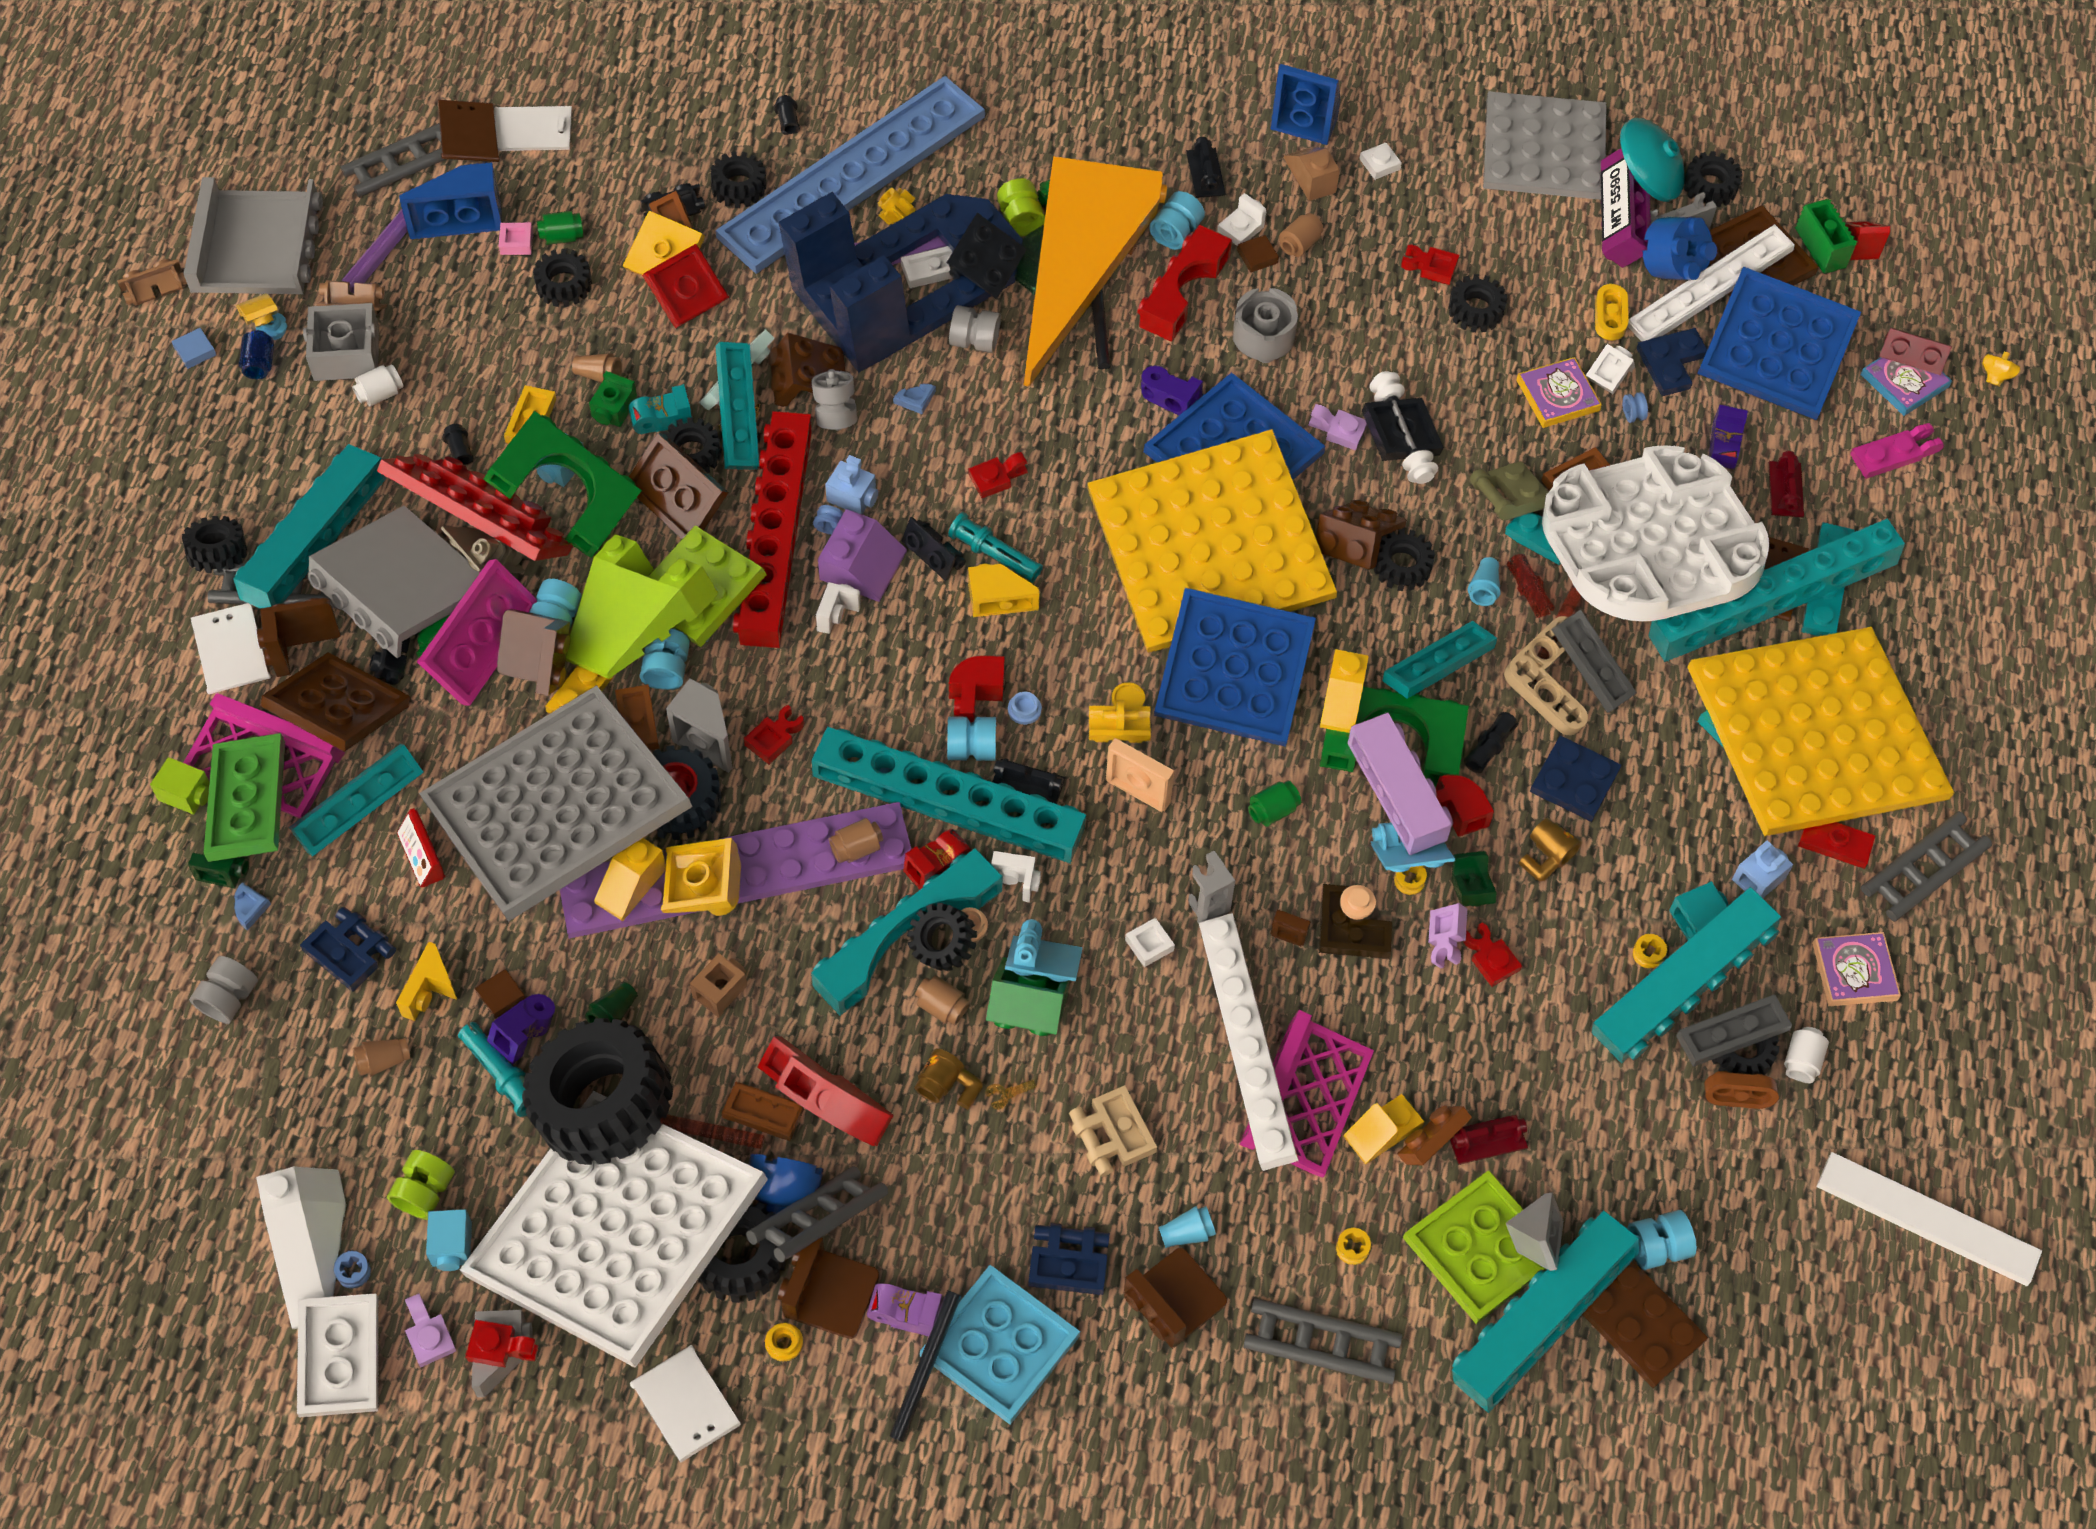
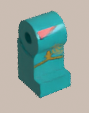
[628,384,692,434]

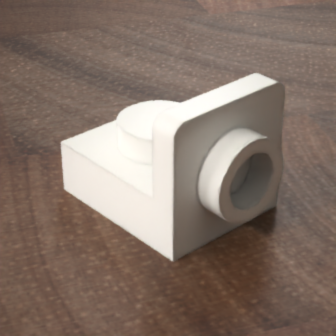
[1217,193,1266,246]
[1586,344,1635,394]
[816,582,861,634]
[991,851,1041,902]

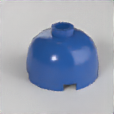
[748,1154,824,1214]

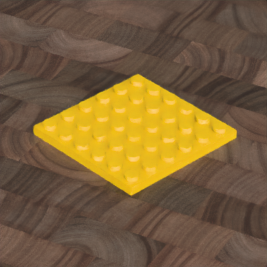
[1087,429,1337,653]
[1687,627,1954,837]

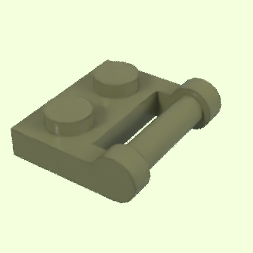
[1469,461,1549,521]

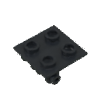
[946,212,1027,299]

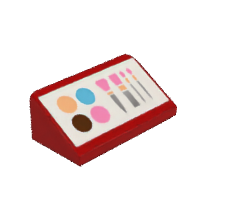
[397,808,445,887]

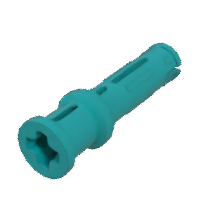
[948,512,1043,583]
[458,1022,527,1117]

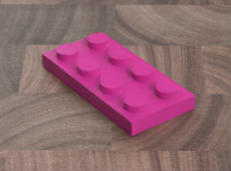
[417,559,537,706]

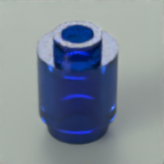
[239,330,274,379]

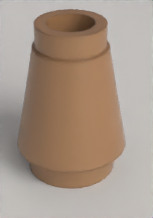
[572,353,622,383]
[353,1038,410,1077]

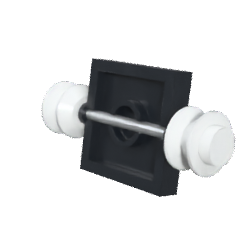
[1362,371,1444,484]

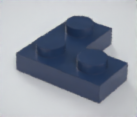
[1636,328,1707,396]

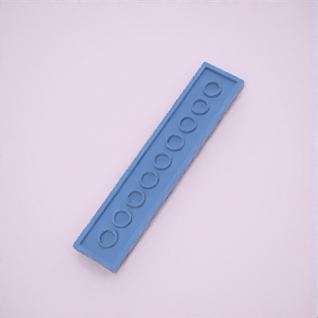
[716,76,985,274]

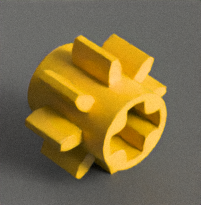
[878,188,916,225]

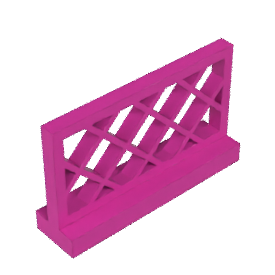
[183,693,345,818]
[1239,1010,1374,1178]

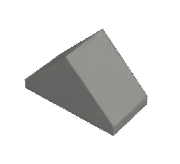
[1506,1193,1564,1271]

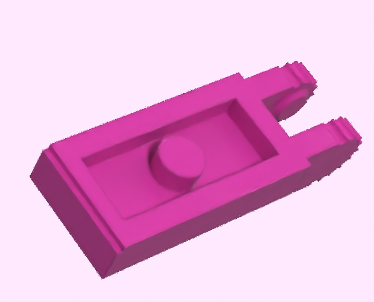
[1850,423,1944,479]

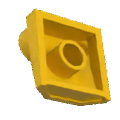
[661,838,741,916]

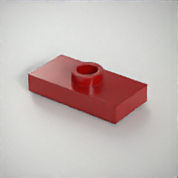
[1798,822,1876,869]

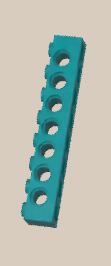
[1648,518,1905,662]
[812,726,1086,864]

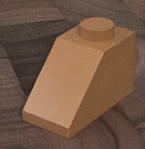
[1284,147,1340,201]

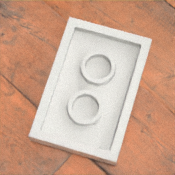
[297,1293,378,1417]

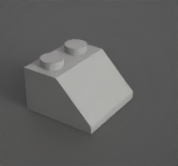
[666,678,733,773]

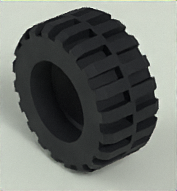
[522,1018,673,1165]

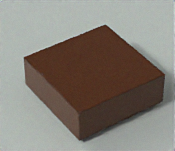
[1237,235,1279,273]
[1270,909,1311,947]
[475,969,526,1019]

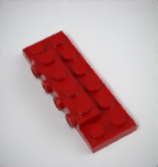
[377,454,573,561]

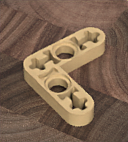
[1504,616,1588,735]

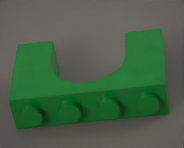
[483,411,642,558]
[1319,687,1469,787]

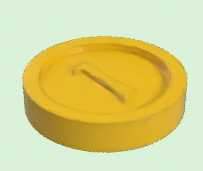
[1111,682,1145,706]

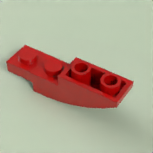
[757,1036,894,1146]

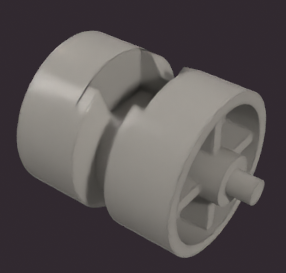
[812,369,858,431]

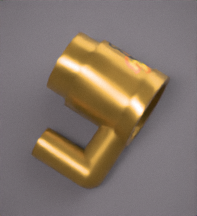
[1518,818,1582,882]
[914,1048,983,1110]

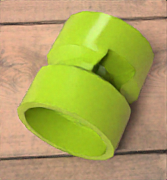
[997,178,1045,237]
[387,1150,455,1220]

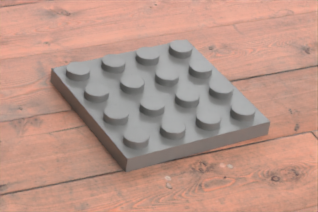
[1483,91,1606,200]

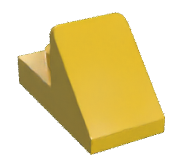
[396,942,457,1021]
[1343,1094,1424,1165]

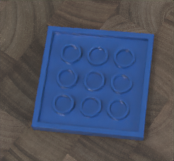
[1697,267,1861,420]
[1144,372,1325,480]
[1154,588,1316,747]

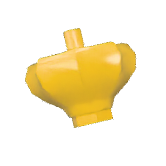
[1982,351,2020,387]

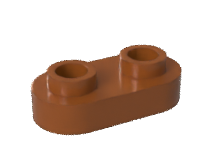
[1704,1071,1779,1109]

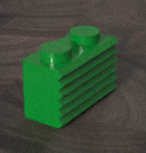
[1795,199,1857,274]

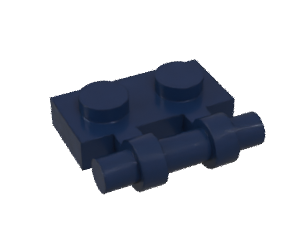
[300,907,396,992]
[1028,1223,1110,1295]

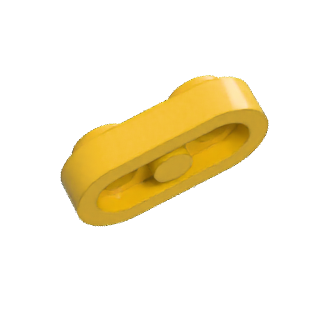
[1595,284,1628,341]

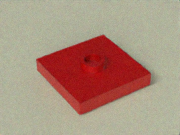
[642,244,729,329]

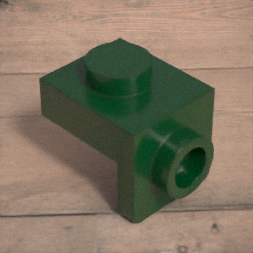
[1452,851,1497,907]

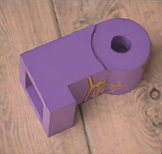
[866,1284,942,1336]

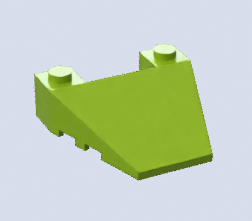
[566,534,719,679]

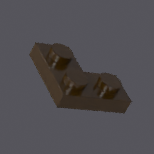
[1319,884,1392,959]

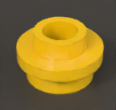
[765,1323,803,1361]

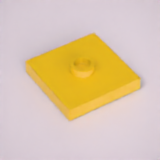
[623,211,705,276]

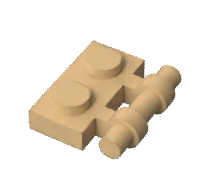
[1069,1085,1157,1177]

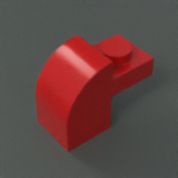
[949,656,1005,722]
[1436,775,1494,837]

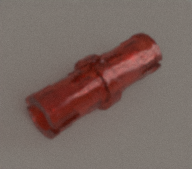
[1506,554,1555,618]

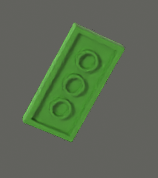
[204,733,285,862]

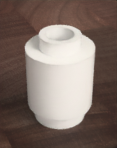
[352,364,403,407]
[1784,1027,1829,1083]

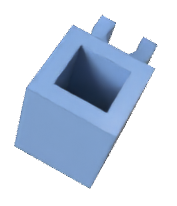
[825,455,879,514]
[1732,840,1793,898]

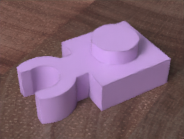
[1428,903,1467,968]

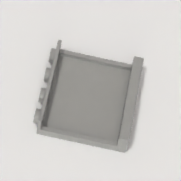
[184,177,323,294]
[308,506,480,658]

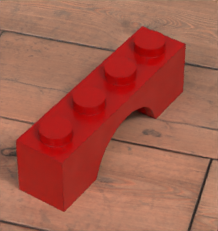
[1137,225,1232,342]

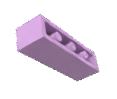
[1348,713,1453,855]

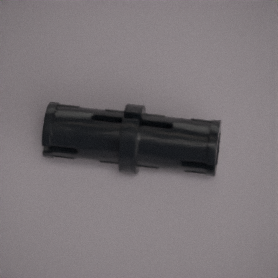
[1464,712,1518,773]

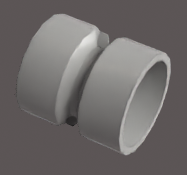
[949,305,1001,353]
[189,956,258,1024]

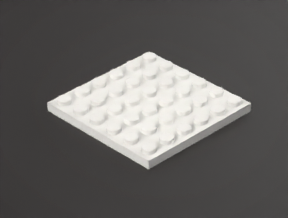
[460,1091,768,1368]

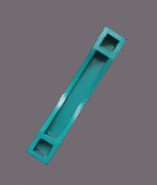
[811,848,1003,1016]

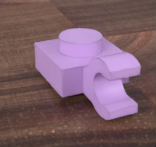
[1308,404,1367,450]
[405,1293,456,1368]

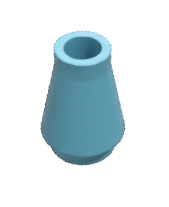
[1468,557,1500,606]
[1158,1206,1216,1248]

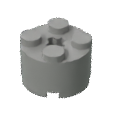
[1233,288,1298,363]

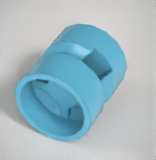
[1149,191,1205,250]
[529,579,582,630]
[640,628,690,690]
[947,717,996,761]
[1628,1210,1697,1270]

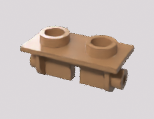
[117,259,187,306]
[316,280,387,315]

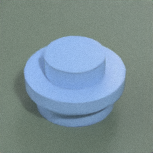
[1008,692,1042,725]

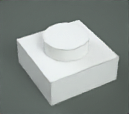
[1360,142,1402,180]
[1125,918,1175,967]

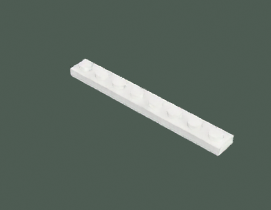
[1199,913,1298,1171]

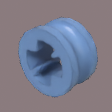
[1622,392,1648,423]
[813,505,843,535]
[334,1251,371,1288]

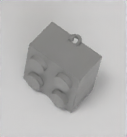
[303,303,379,381]

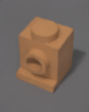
[690,953,747,1018]

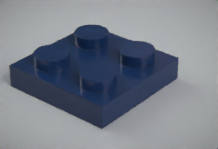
[1530,735,1622,822]

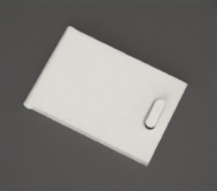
[494,106,572,151]
[191,603,271,694]
[630,1345,741,1463]

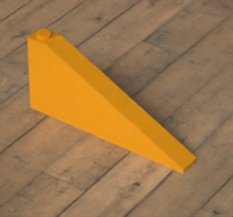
[1023,156,1167,386]

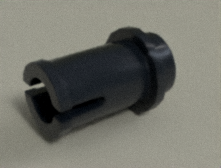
[774,95,800,135]
[442,424,474,465]

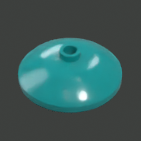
[1620,117,1685,202]

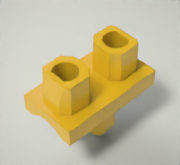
[1089,701,1151,743]

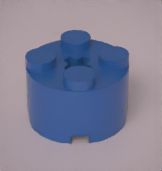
[1643,217,1717,280]

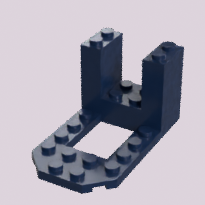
[778,192,1023,373]

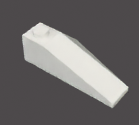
[256,1166,346,1329]

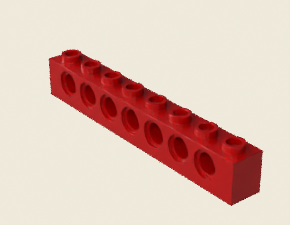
[733,411,812,648]

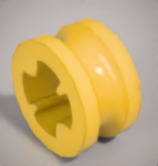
[1394,866,1427,895]
[1633,934,1667,968]
[1336,1227,1371,1265]

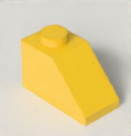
[968,564,1039,617]
[1320,649,1369,733]
[594,838,666,921]

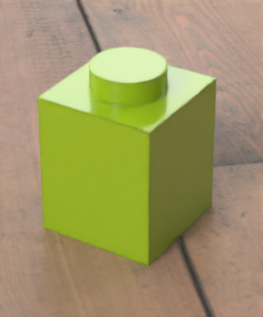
[150,757,210,815]

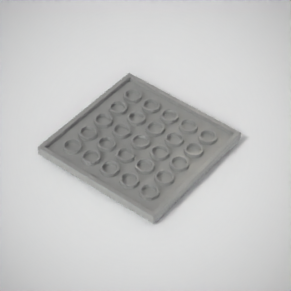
[419,685,692,922]

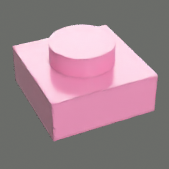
[499,222,533,255]

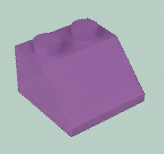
[818,509,907,602]

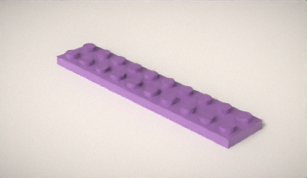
[560,802,911,939]

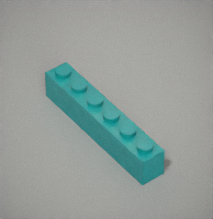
[233,444,386,609]
[1591,887,1781,1064]
[1452,1210,1639,1413]

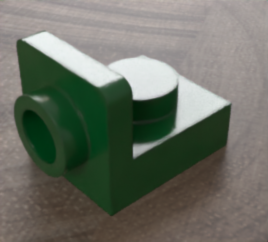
[188,853,249,889]

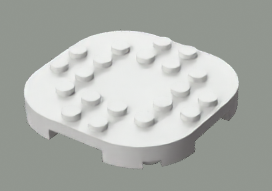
[1542,446,1769,621]

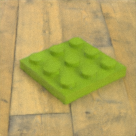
[648,526,767,648]
[1403,1170,1547,1325]

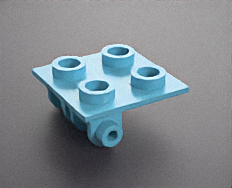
[1370,822,1455,872]
[1005,919,1083,982]

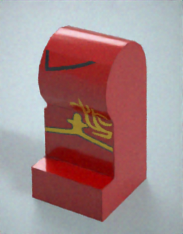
[903,829,972,890]

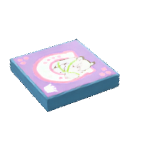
[1860,357,1952,416]

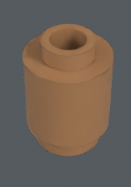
[1279,213,1323,257]
[828,818,883,863]
[915,975,970,1026]

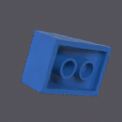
[1271,64,1341,145]
[399,162,502,239]

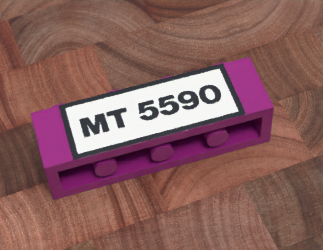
[1601,148,1651,268]

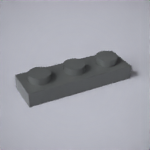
[1551,610,1637,713]
[1676,994,1792,1067]

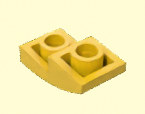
[236,293,278,327]

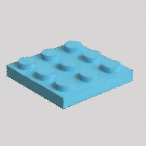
[919,1265,1080,1425]

